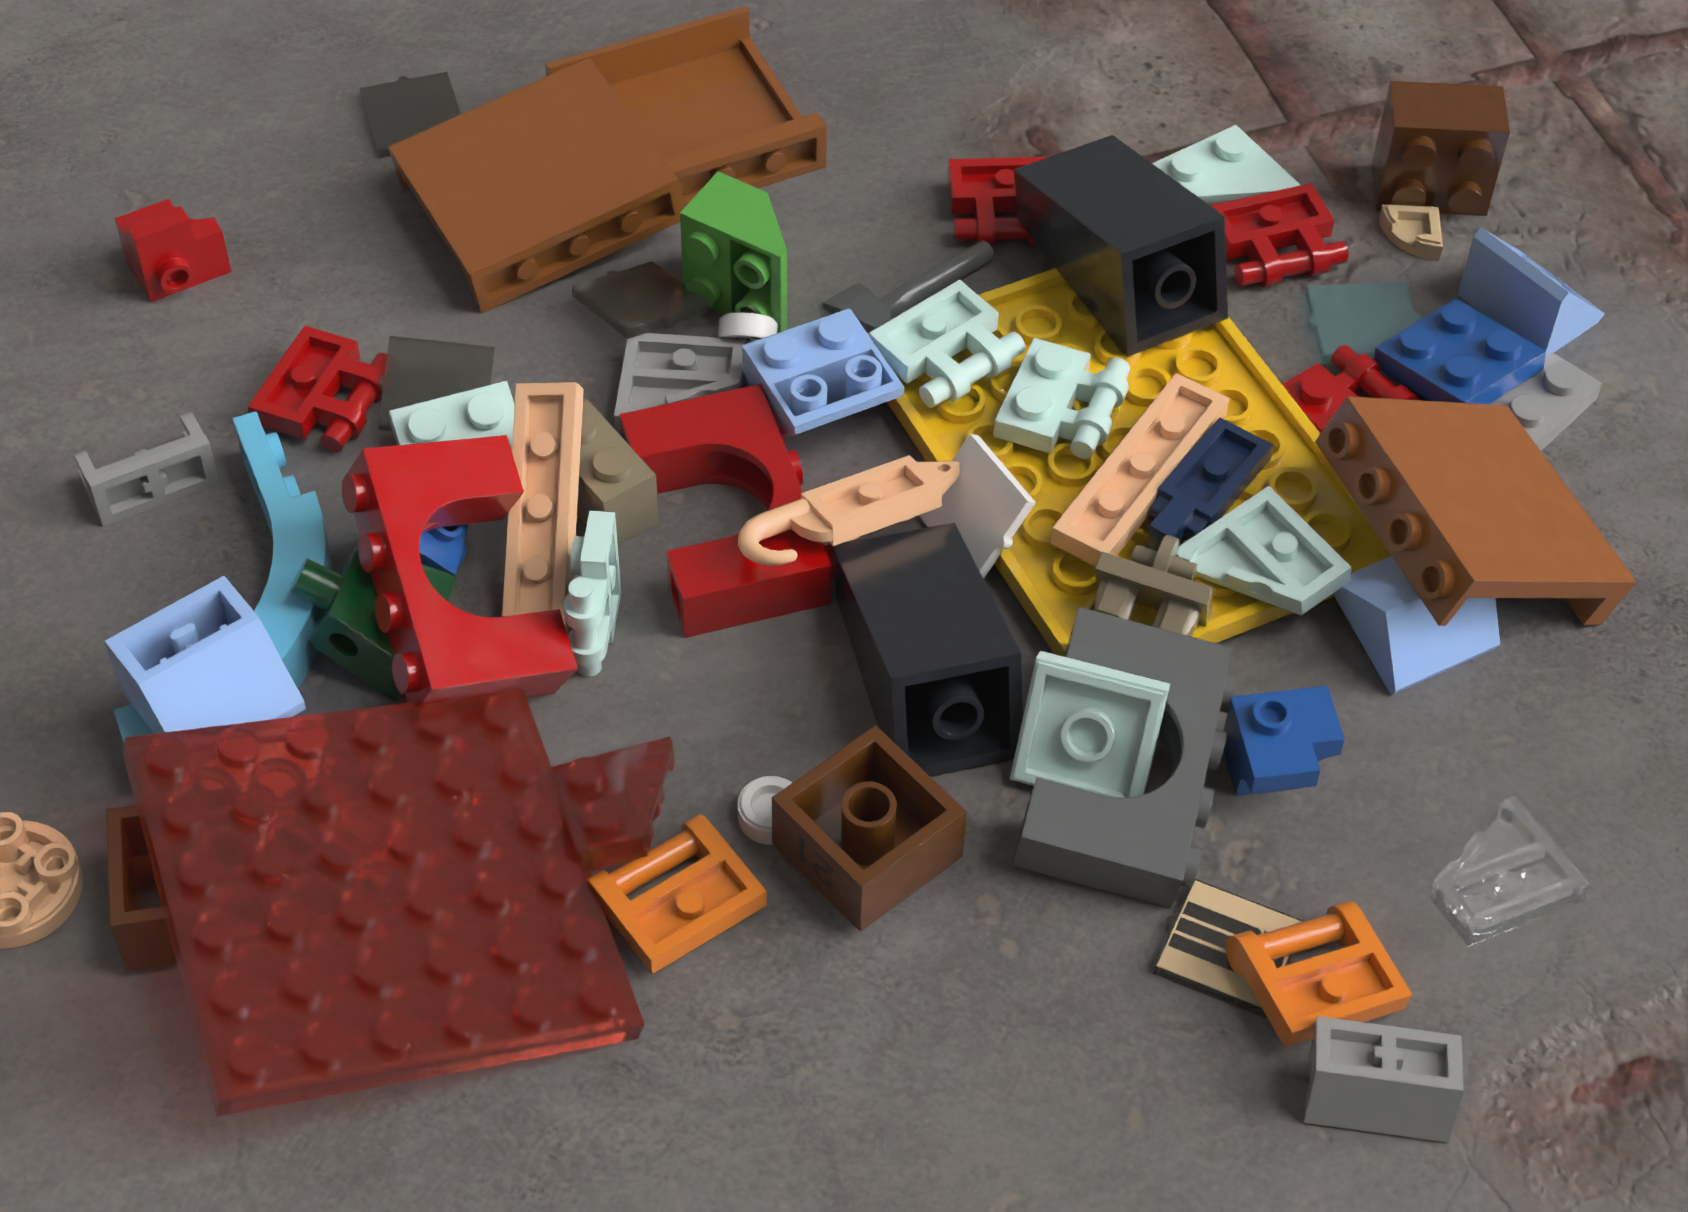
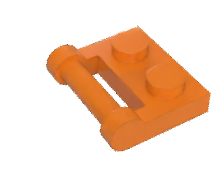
[584,814,767,974]
[1226,901,1412,1047]

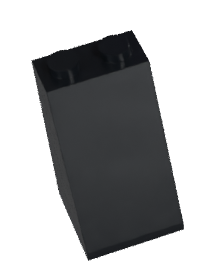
[1014,135,1228,357]
[832,522,1023,776]

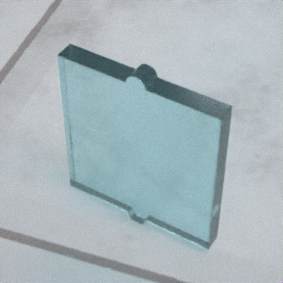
[1306,282,1421,363]

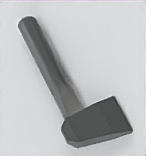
[823,241,994,333]

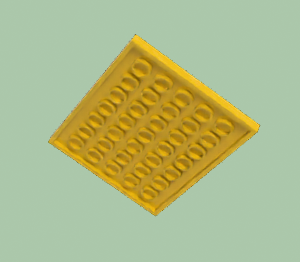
[867,268,1391,657]

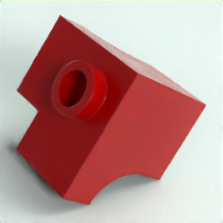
[114,199,232,302]

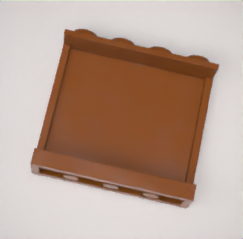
[545,6,827,208]
[388,57,684,313]
[1315,396,1637,626]

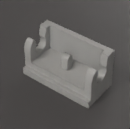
[73,412,220,527]
[1304,1016,1464,1143]

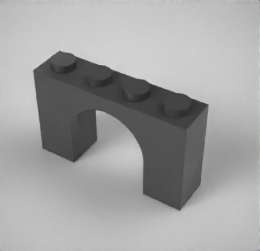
[1012,607,1239,909]

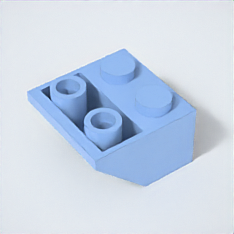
[742,308,904,435]
[105,576,306,777]

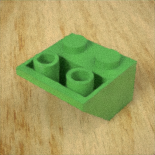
[680,171,787,333]

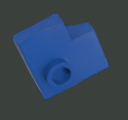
[1223,686,1345,796]

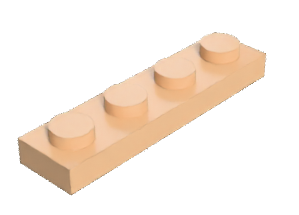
[1050,373,1230,566]
[502,382,584,635]

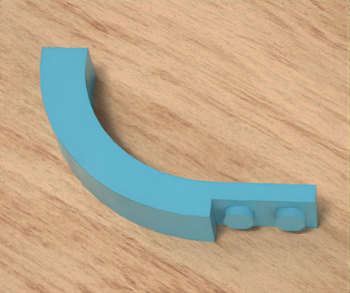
[113,411,333,799]

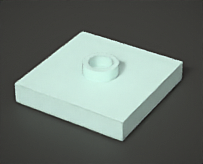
[1010,651,1170,798]

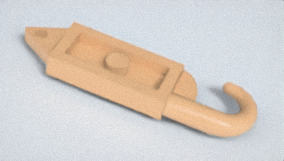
[738,455,960,566]

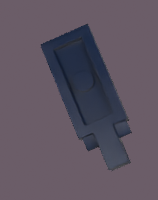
[1145,417,1274,551]

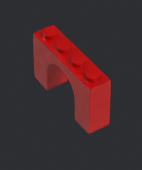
[620,384,835,638]
[342,435,578,715]

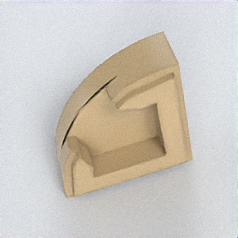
[1379,205,1443,261]

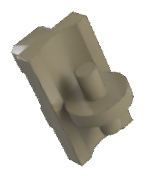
[1095,535,1213,637]

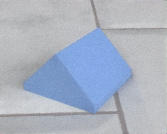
[1458,227,1605,355]
[1333,556,1500,696]

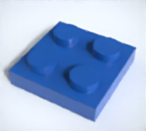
[1374,298,1546,404]

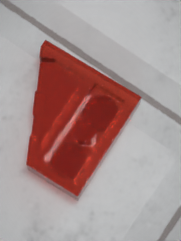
[547,736,675,874]

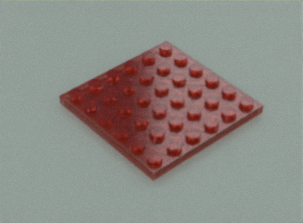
[123,689,645,1116]

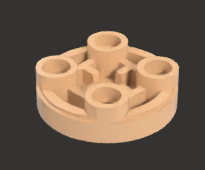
[0,812,83,949]

